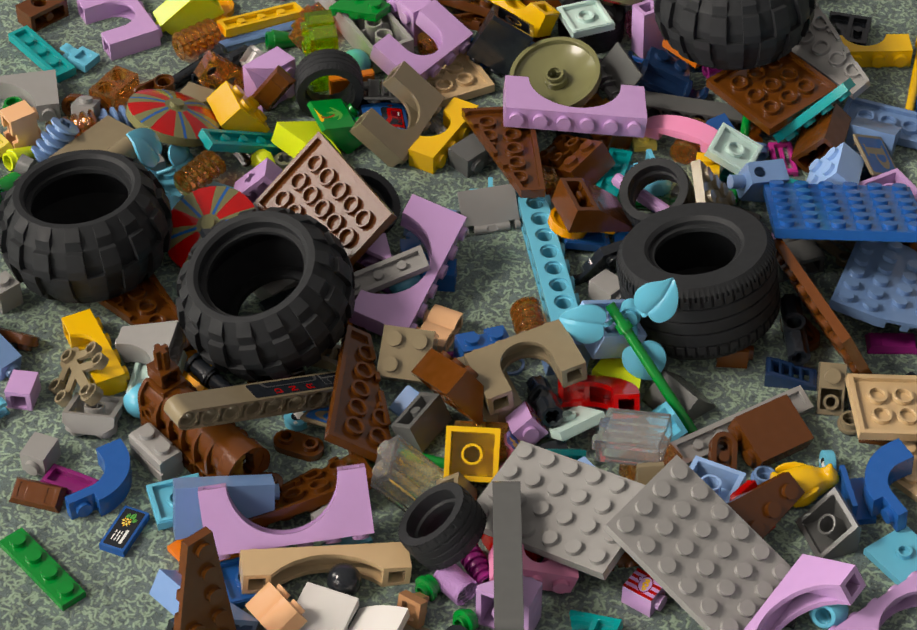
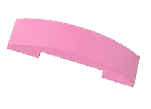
[644,115,718,153]

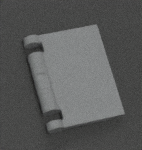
[457,184,521,237]

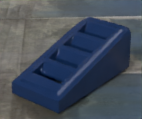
[764,357,817,391]

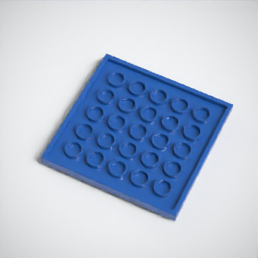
[763,180,917,242]

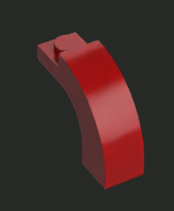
[558,375,640,420]

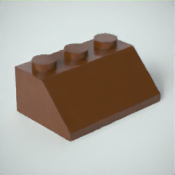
[411,348,484,426]

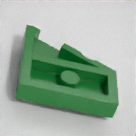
[329,0,391,22]

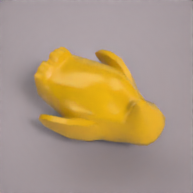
[769,462,839,508]

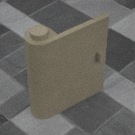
[49,115,137,160]

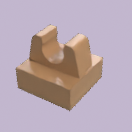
[397,590,429,629]

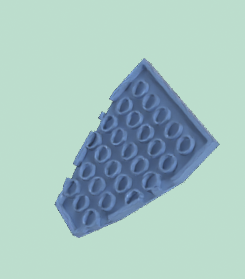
[829,241,917,332]

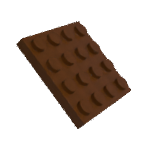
[706,51,838,136]

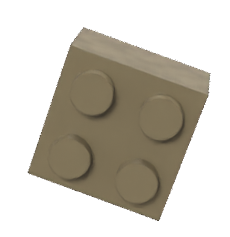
[377,324,439,385]

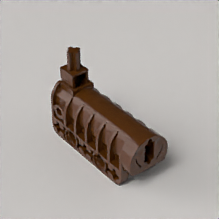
[138,343,270,477]

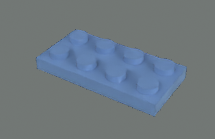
[843,97,917,150]

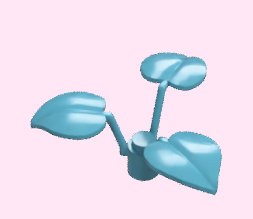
[126,128,195,210]
[559,277,678,380]

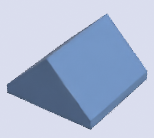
[846,116,902,159]

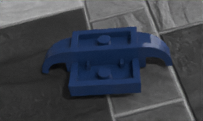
[628,46,709,100]

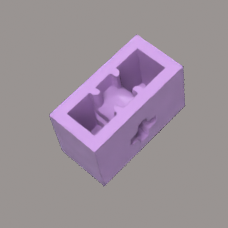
[234,157,283,203]

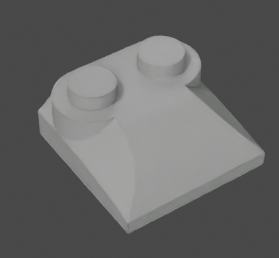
[62,393,125,439]

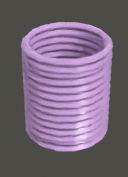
[433,564,478,606]

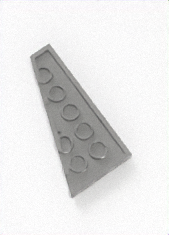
[792,1,870,100]

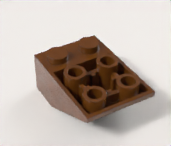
[539,134,616,184]
[551,178,634,233]

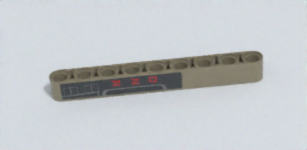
[163,371,336,430]

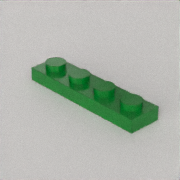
[0,527,86,611]

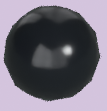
[327,563,362,596]

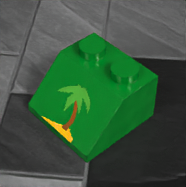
[307,98,363,154]

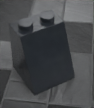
[467,3,534,76]

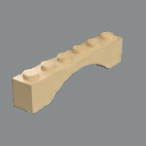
[239,542,412,594]

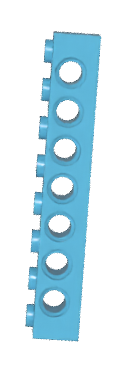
[515,190,580,322]

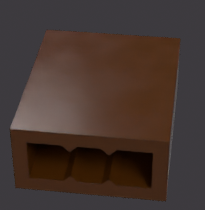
[791,103,852,173]
[727,394,814,470]

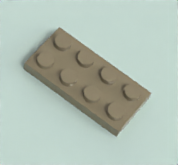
[691,159,736,206]

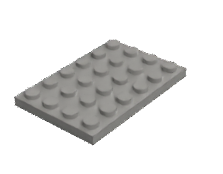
[477,440,645,580]
[602,455,792,630]

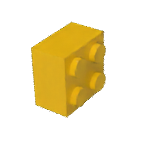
[206,81,270,133]
[443,425,502,483]

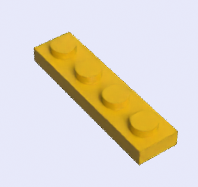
[216,2,305,38]

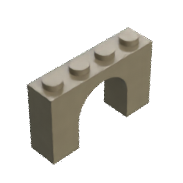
[349,61,445,167]
[464,319,587,416]

